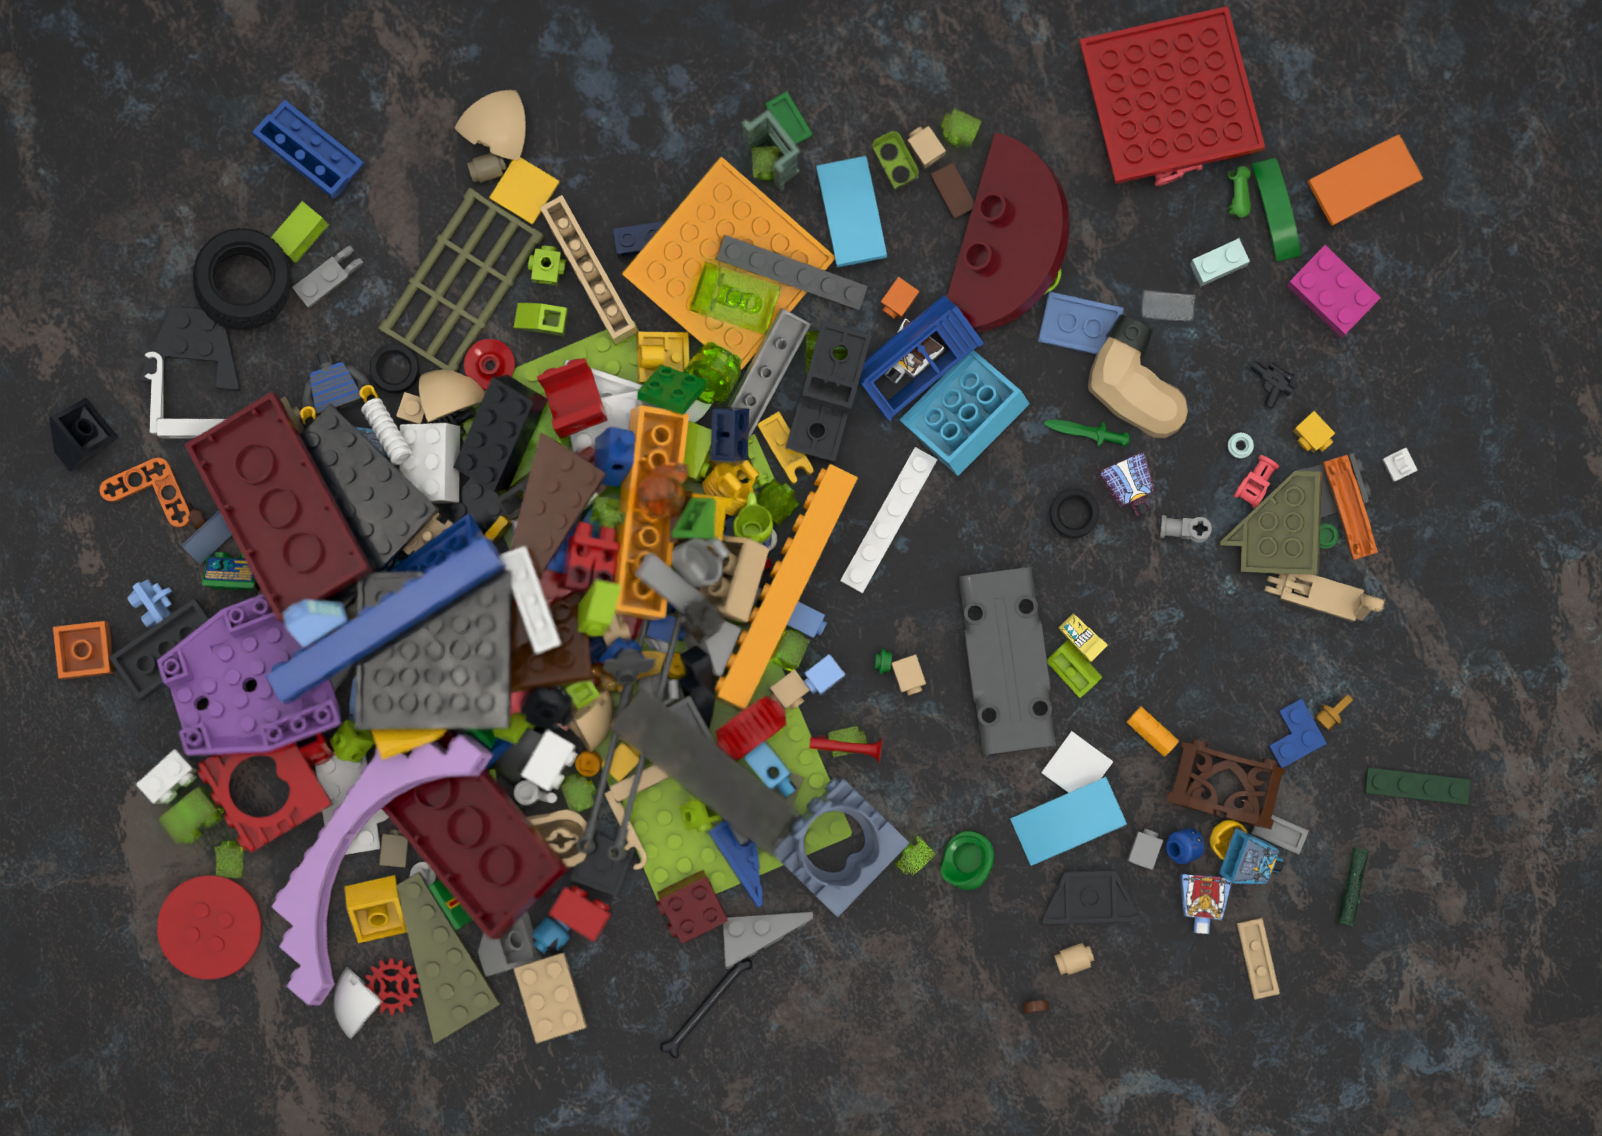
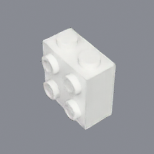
[136,749,199,805]

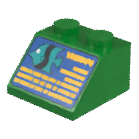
[202,552,260,591]

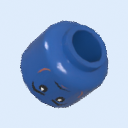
[1166,828,1205,864]

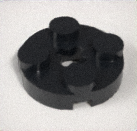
[521,687,574,729]

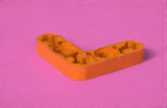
[100,458,190,528]

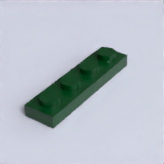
[1364,767,1471,805]

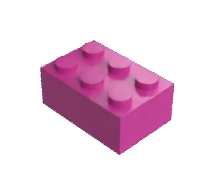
[1286,245,1381,338]

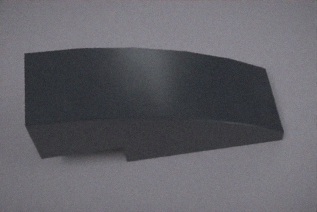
[678,645,715,729]

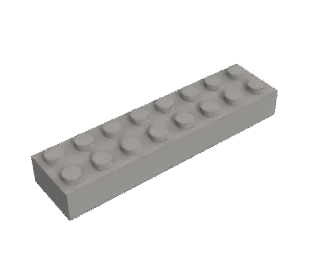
[727,308,811,437]

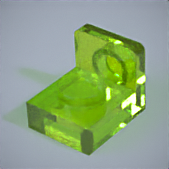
[214,841,243,878]

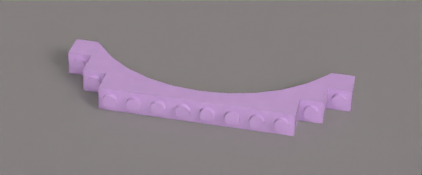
[272,735,493,1005]

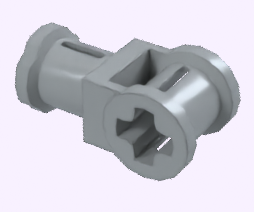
[1160,515,1212,543]

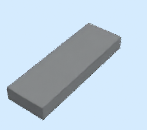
[635,553,705,619]

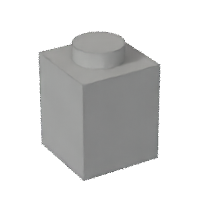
[1127,829,1163,870]

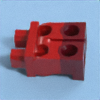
[558,522,620,593]

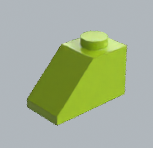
[578,580,621,636]

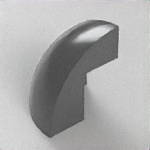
[493,728,544,787]

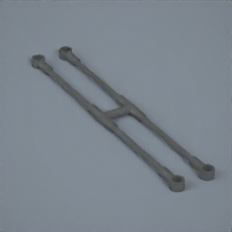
[577,586,694,862]

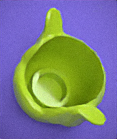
[732,492,773,544]

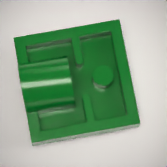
[637,365,707,415]

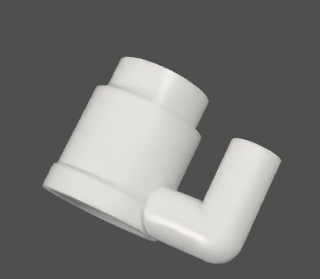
[514,780,558,806]

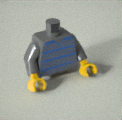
[300,352,378,424]

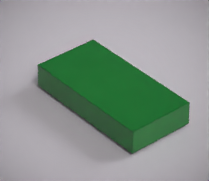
[765,91,813,145]

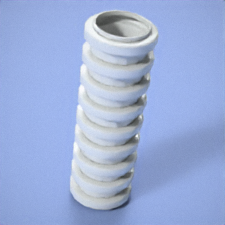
[361,398,412,465]

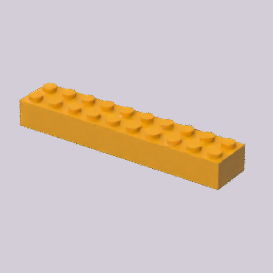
[714,464,858,712]

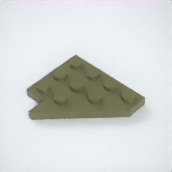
[1220,471,1322,575]

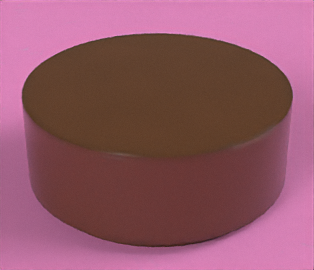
[1022,1000,1049,1014]

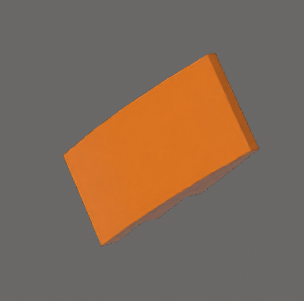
[1307,135,1423,226]

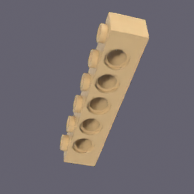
[540,195,637,345]

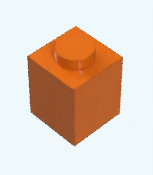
[880,277,919,319]

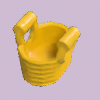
[702,460,760,516]

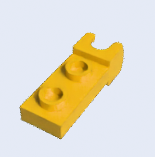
[757,411,814,485]

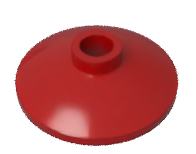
[464,339,515,390]

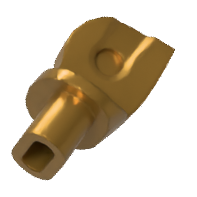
[1315,695,1353,731]

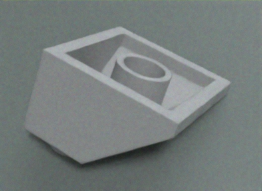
[478,911,542,977]

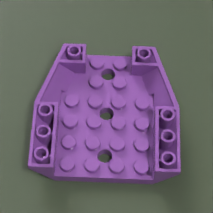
[157,594,341,755]

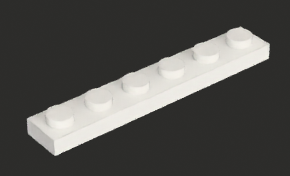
[840,447,937,594]

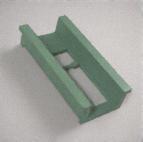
[742,110,800,193]

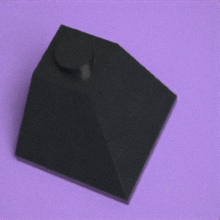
[49,398,118,472]

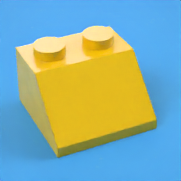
[345,875,407,943]

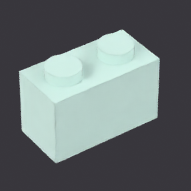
[1190,239,1250,287]

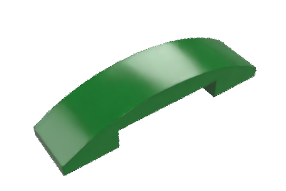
[1251,158,1301,262]

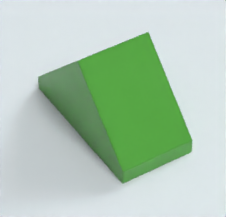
[671,498,715,539]

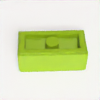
[1047,640,1102,698]

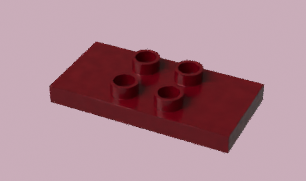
[184,392,373,624]
[382,729,569,939]

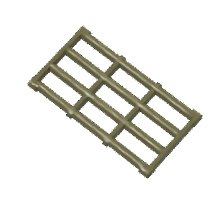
[378,188,545,372]

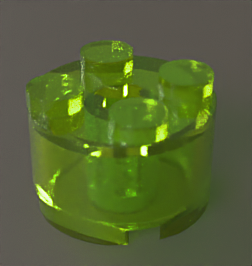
[683,342,741,404]

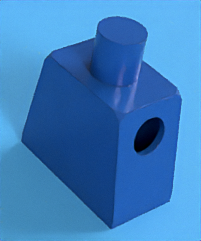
[594,427,635,487]

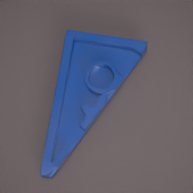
[707,805,763,908]

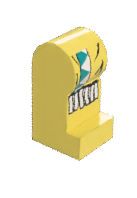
[1058,613,1108,663]

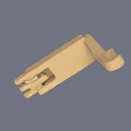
[1264,573,1385,622]
[604,749,692,869]

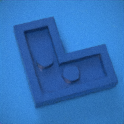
[1269,699,1327,768]

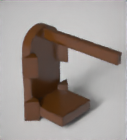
[188,502,207,530]

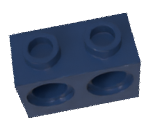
[613,221,664,258]
[711,407,750,462]

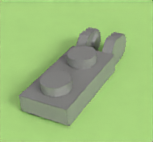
[292,246,363,308]

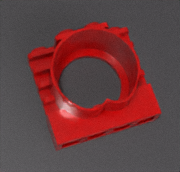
[197,741,334,853]

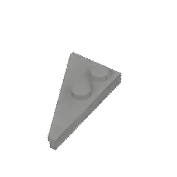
[723,912,813,969]

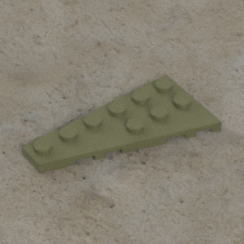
[396,871,501,1044]

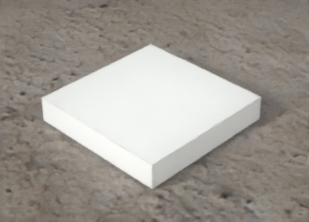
[1041,731,1113,793]

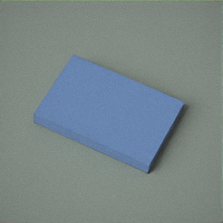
[1038,292,1124,355]

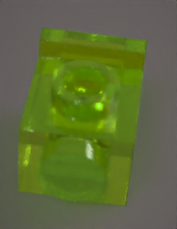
[896,836,936,876]

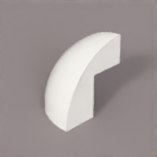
[334,967,383,1039]

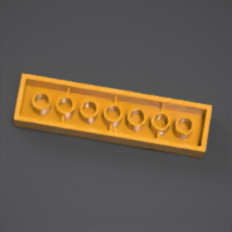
[614,405,689,621]

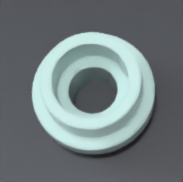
[1228,433,1254,458]

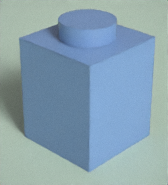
[786,602,827,639]

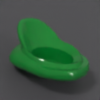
[940,831,994,890]

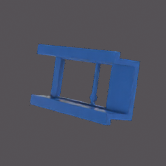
[859,295,984,421]

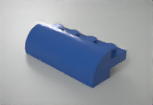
[252,100,364,199]

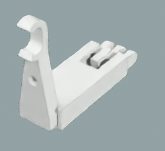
[145,352,225,439]

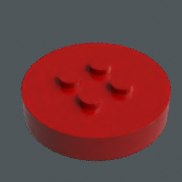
[157,876,263,979]

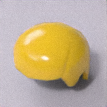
[1210,820,1247,860]

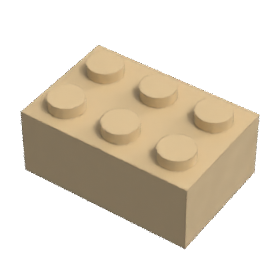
[696,536,769,622]
[514,953,587,1043]

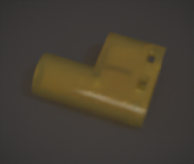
[592,663,618,692]

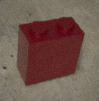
[656,870,728,944]

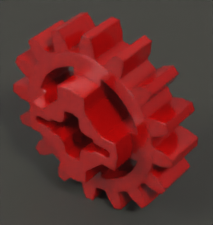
[365,958,420,1015]

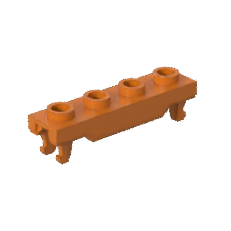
[1322,455,1378,560]

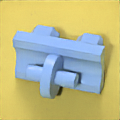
[127,579,173,628]

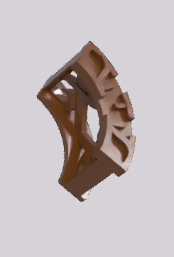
[1166,739,1285,830]

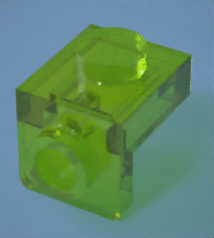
[590,496,626,529]

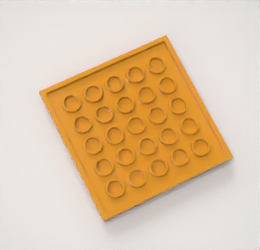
[621,157,835,374]

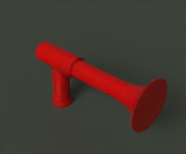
[809,735,882,764]

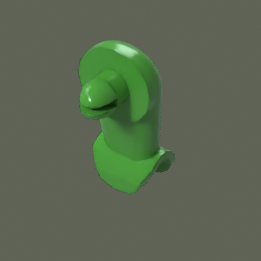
[1227,166,1251,218]

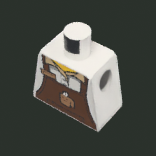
[884,319,944,384]

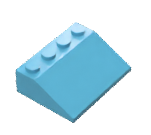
[900,350,1030,476]

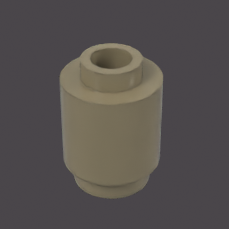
[467,153,506,183]

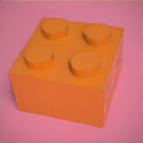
[53,621,115,680]

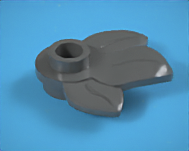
[603,649,655,685]

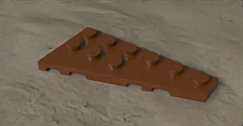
[505,432,607,602]

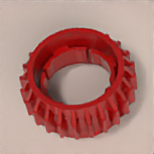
[715,696,787,761]

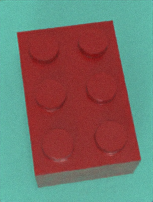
[549,885,613,941]

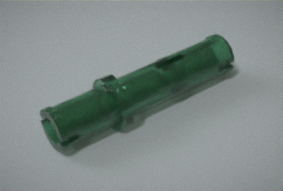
[1338,848,1369,927]

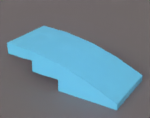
[816,156,887,267]
[1010,777,1127,866]

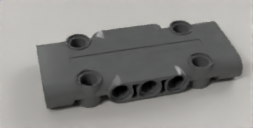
[958,567,1056,755]

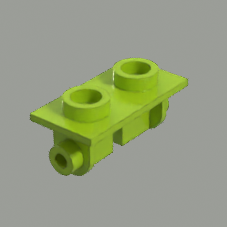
[747,434,775,490]

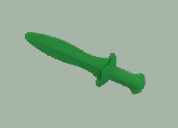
[1044,420,1130,447]

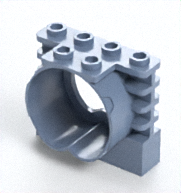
[769,777,909,917]

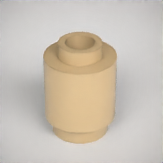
[1054,943,1094,975]

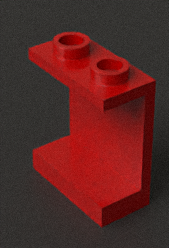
[537,358,608,439]

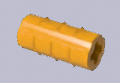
[1126,706,1179,757]

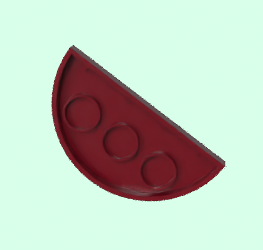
[947,132,1070,333]

